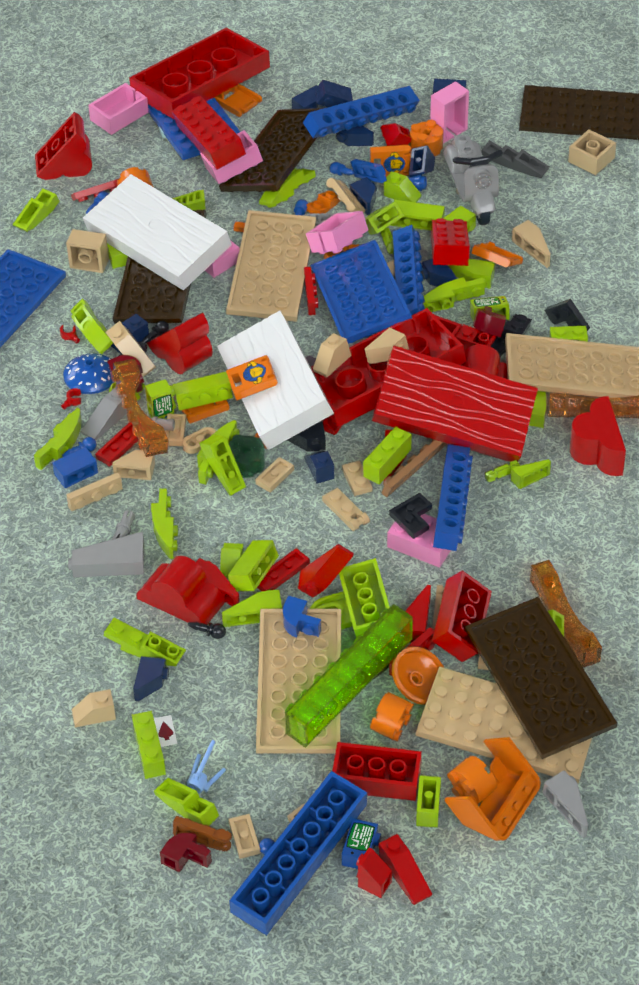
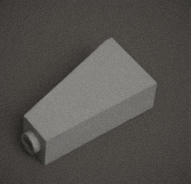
[68,532,144,577]

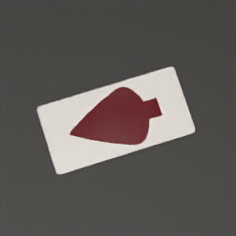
[154,715,177,747]

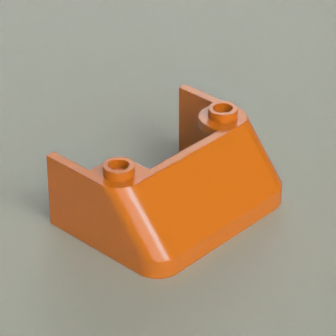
[444,737,541,841]

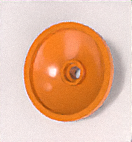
[392,647,444,705]

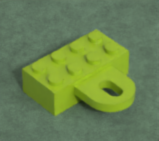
[310,558,397,644]

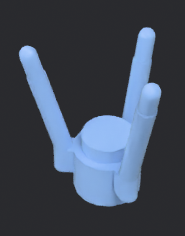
[186,740,226,794]

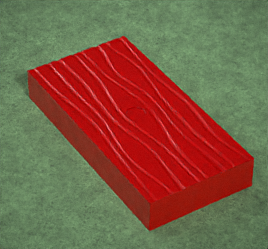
[129,27,270,119]
[311,308,466,427]
[372,346,538,462]

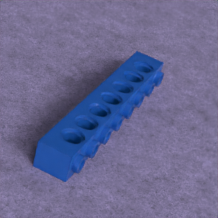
[303,86,420,138]
[393,225,425,316]
[433,444,473,551]

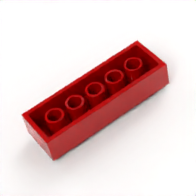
[172,96,246,170]

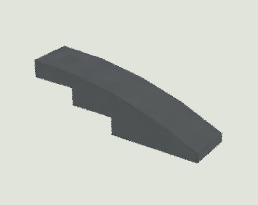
[481,140,550,178]

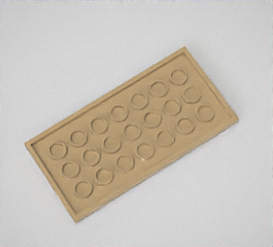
[226,210,316,322]
[505,333,639,401]
[256,609,341,754]
[415,667,592,783]

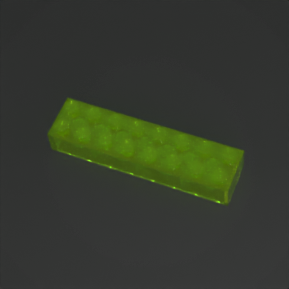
[285,604,413,748]

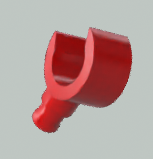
[60,325,80,344]
[61,388,81,410]

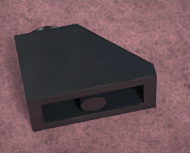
[287,421,326,452]

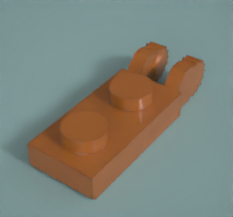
[173,816,232,852]

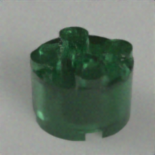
[229,435,265,478]

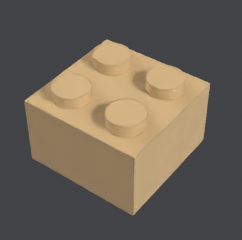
[568,129,616,175]
[66,229,109,273]

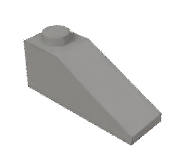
[81,386,132,441]
[543,770,588,838]

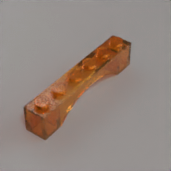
[111,359,169,457]
[548,393,639,418]
[530,560,602,668]

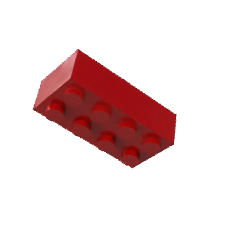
[431,218,470,266]
[432,570,492,662]
[332,742,422,801]

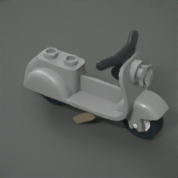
[443,135,503,225]

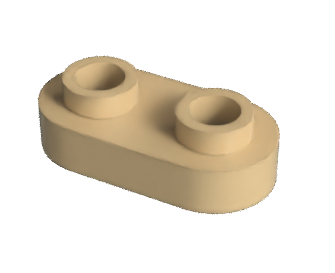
[183,427,216,454]

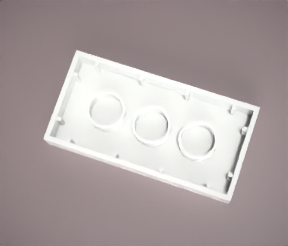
[83,174,232,290]
[217,311,334,450]

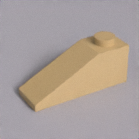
[512,220,551,268]
[106,321,156,377]

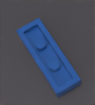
[350,159,387,183]

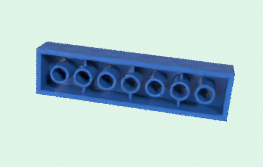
[229,771,367,936]

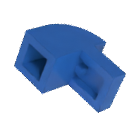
[283,596,321,638]

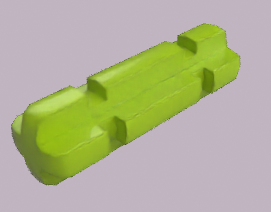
[380,228,394,255]
[485,460,520,482]

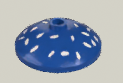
[63,353,115,394]

